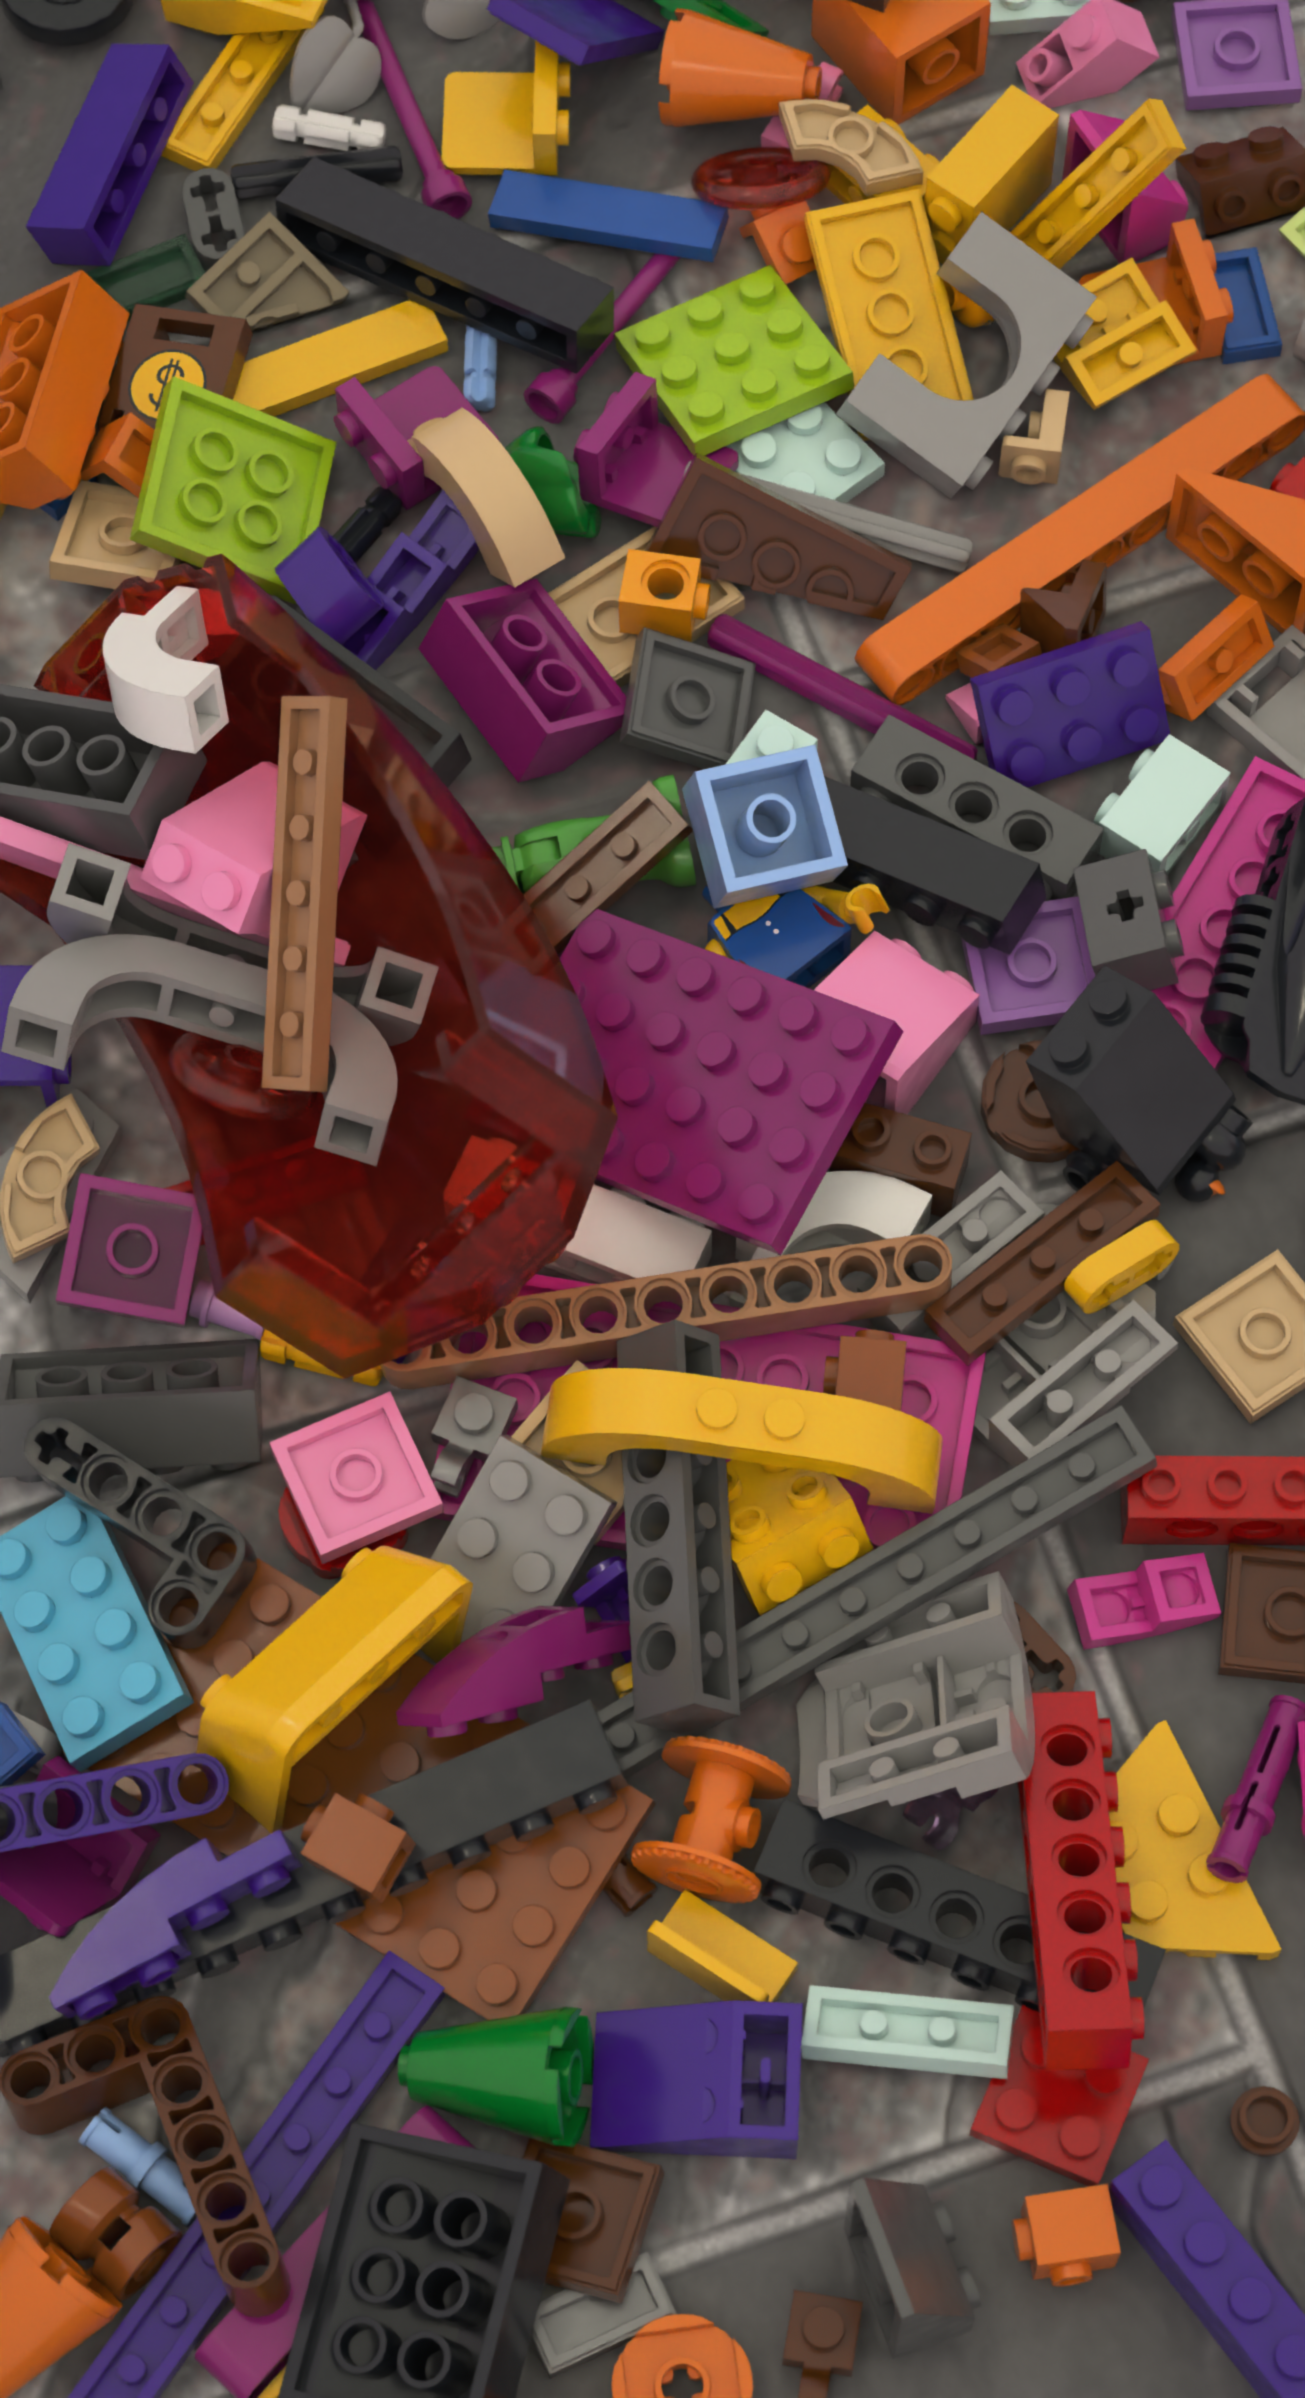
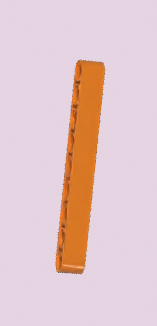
[855,374,1305,706]

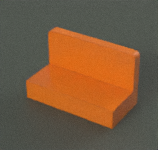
[1158,594,1274,722]

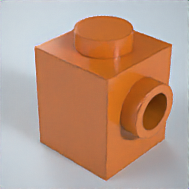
[1011,2184,1121,2287]

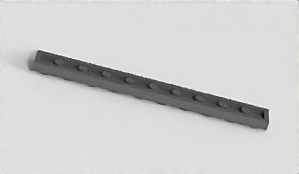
[597,1405,1157,1779]

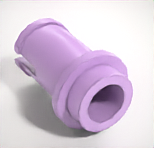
[189,1277,275,1340]

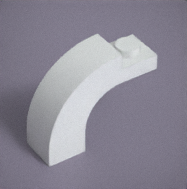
[102,586,229,754]
[723,1170,932,1308]

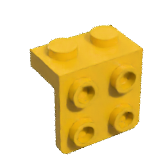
[442,40,571,176]
[726,1459,874,1616]

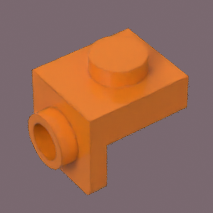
[738,194,816,284]

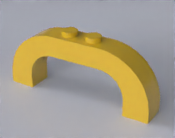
[541,1368,943,1514]

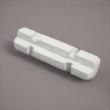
[272,104,386,151]

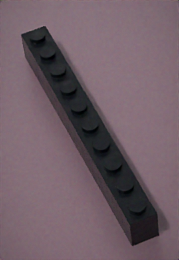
[0,1699,628,2058]

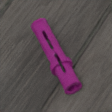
[1206,1695,1305,1883]

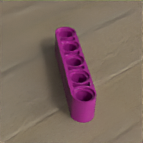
[194,2105,477,2398]

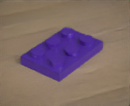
[970,621,1170,788]

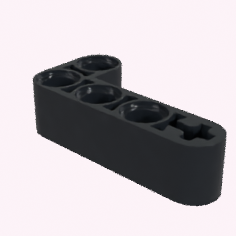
[24,1417,257,1649]

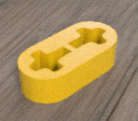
[1064,1219,1180,1314]

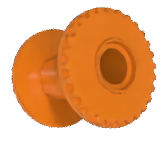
[631,1736,792,1904]

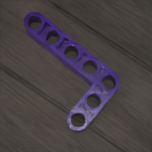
[0,1753,229,1852]

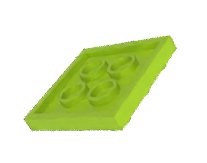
[614,265,854,456]
[129,376,337,604]

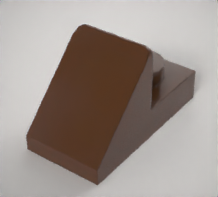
[1020,560,1107,654]

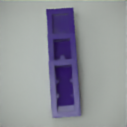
[342,490,479,670]

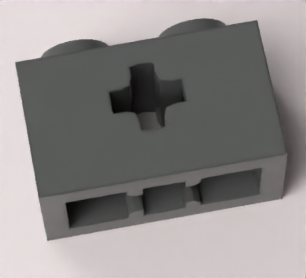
[1073,849,1185,990]

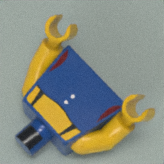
[702,883,890,988]

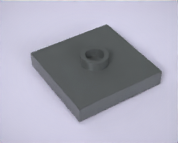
[619,627,756,769]

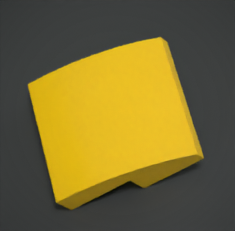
[1053,257,1197,410]

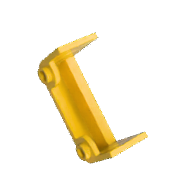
[197,1545,473,1833]

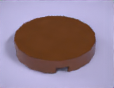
[980,1040,1081,1163]

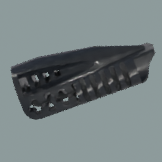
[1200,798,1305,1105]

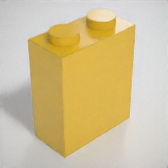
[924,85,1059,264]

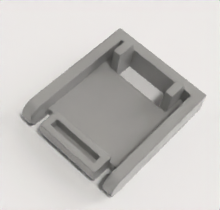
[1207,624,1305,780]

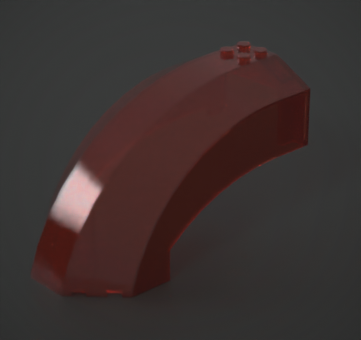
[0,553,618,1379]

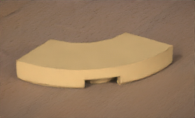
[779,99,923,196]
[0,1093,100,1264]

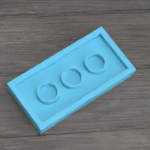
[0,1496,194,1772]

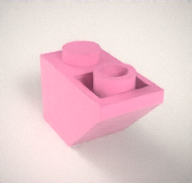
[1016,0,1160,108]

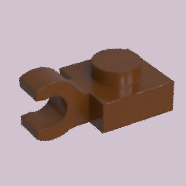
[782,2290,863,2398]

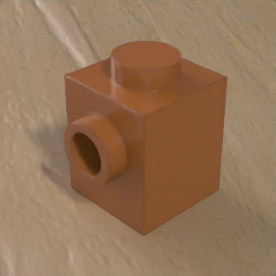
[823,1329,907,1411]
[300,1793,416,1904]

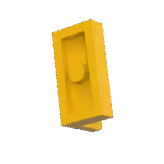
[647,1889,798,2002]

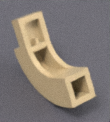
[407,408,565,587]

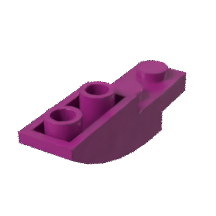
[396,1606,631,1737]

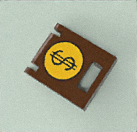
[98,304,253,430]

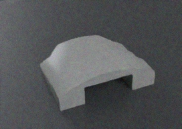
[857,1170,1178,1467]
[796,1571,1035,1819]

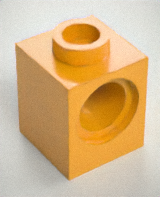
[618,549,711,642]

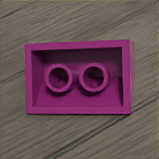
[418,578,627,783]

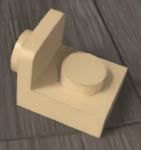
[998,389,1070,485]

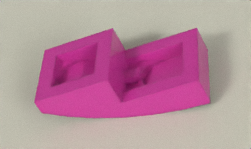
[1067,1553,1222,1650]

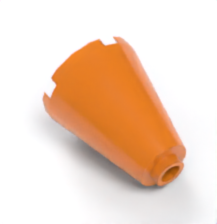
[659,8,823,127]
[0,2216,123,2398]

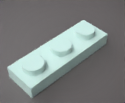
[801,1985,1014,2079]

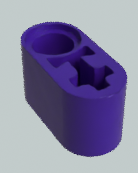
[274,526,384,645]

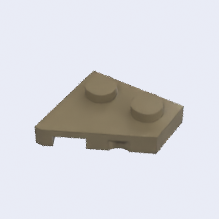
[185,211,350,331]

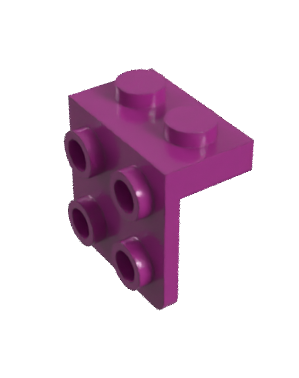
[333,366,499,510]
[573,372,738,527]
[0,1756,161,1937]

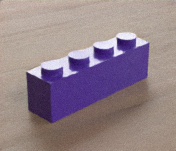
[26,43,194,266]
[1109,2140,1305,2398]

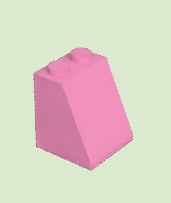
[140,761,367,935]
[814,930,980,1115]

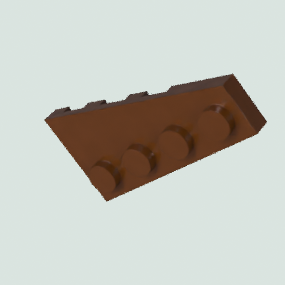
[645,452,912,620]

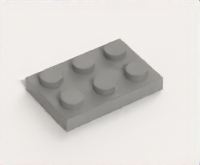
[430,1435,618,1642]

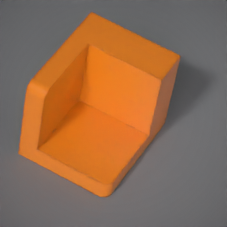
[81,412,154,498]

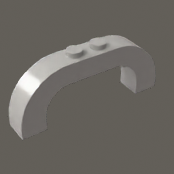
[47,843,439,1046]
[1,934,398,1166]

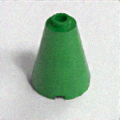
[398,2007,594,2147]

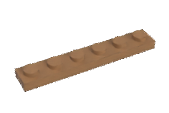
[262,696,348,1092]

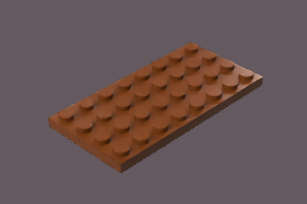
[62,1543,656,2020]

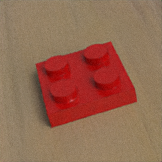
[969,2005,1149,2187]

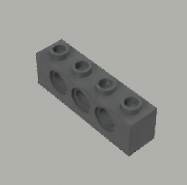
[850,715,1104,901]

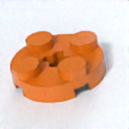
[612,2314,753,2398]

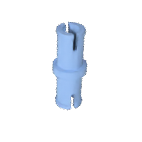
[79,2107,197,2227]

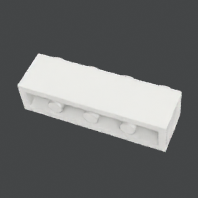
[445,1138,712,1284]

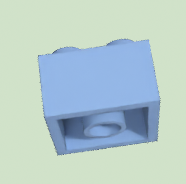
[682,745,848,909]

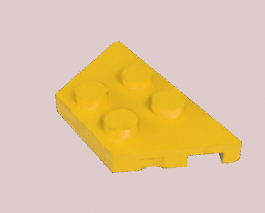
[1109,1720,1281,1960]

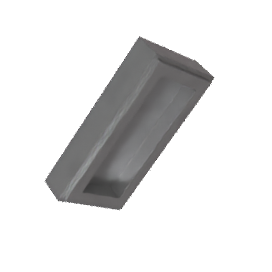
[531,2251,677,2379]

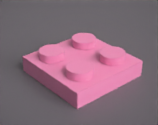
[269,1391,444,1564]

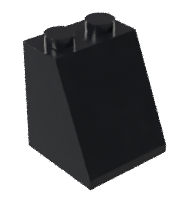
[1026,965,1236,1196]

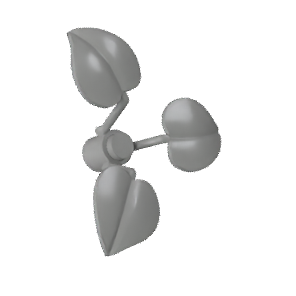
[290,0,500,115]

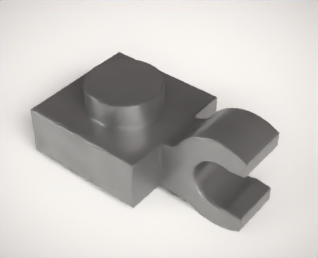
[431,1376,518,1498]

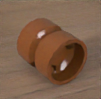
[49,2166,183,2301]

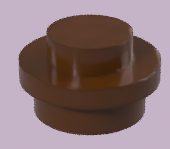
[1230,2086,1300,2157]

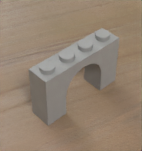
[836,212,1097,499]

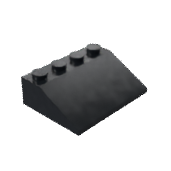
[278,2122,571,2398]

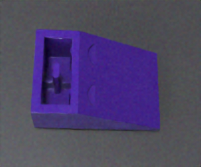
[590,2000,803,2159]

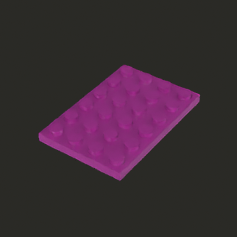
[468,909,904,1256]

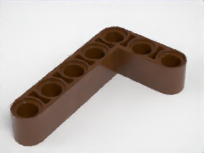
[0,1996,291,2318]

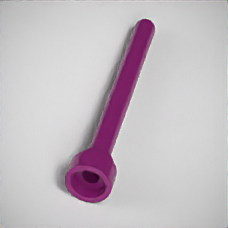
[357,0,472,219]
[524,253,681,424]

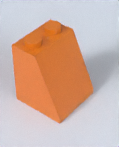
[811,0,991,125]

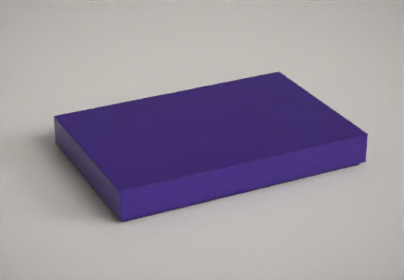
[487,0,665,66]

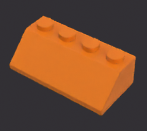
[0,269,130,510]

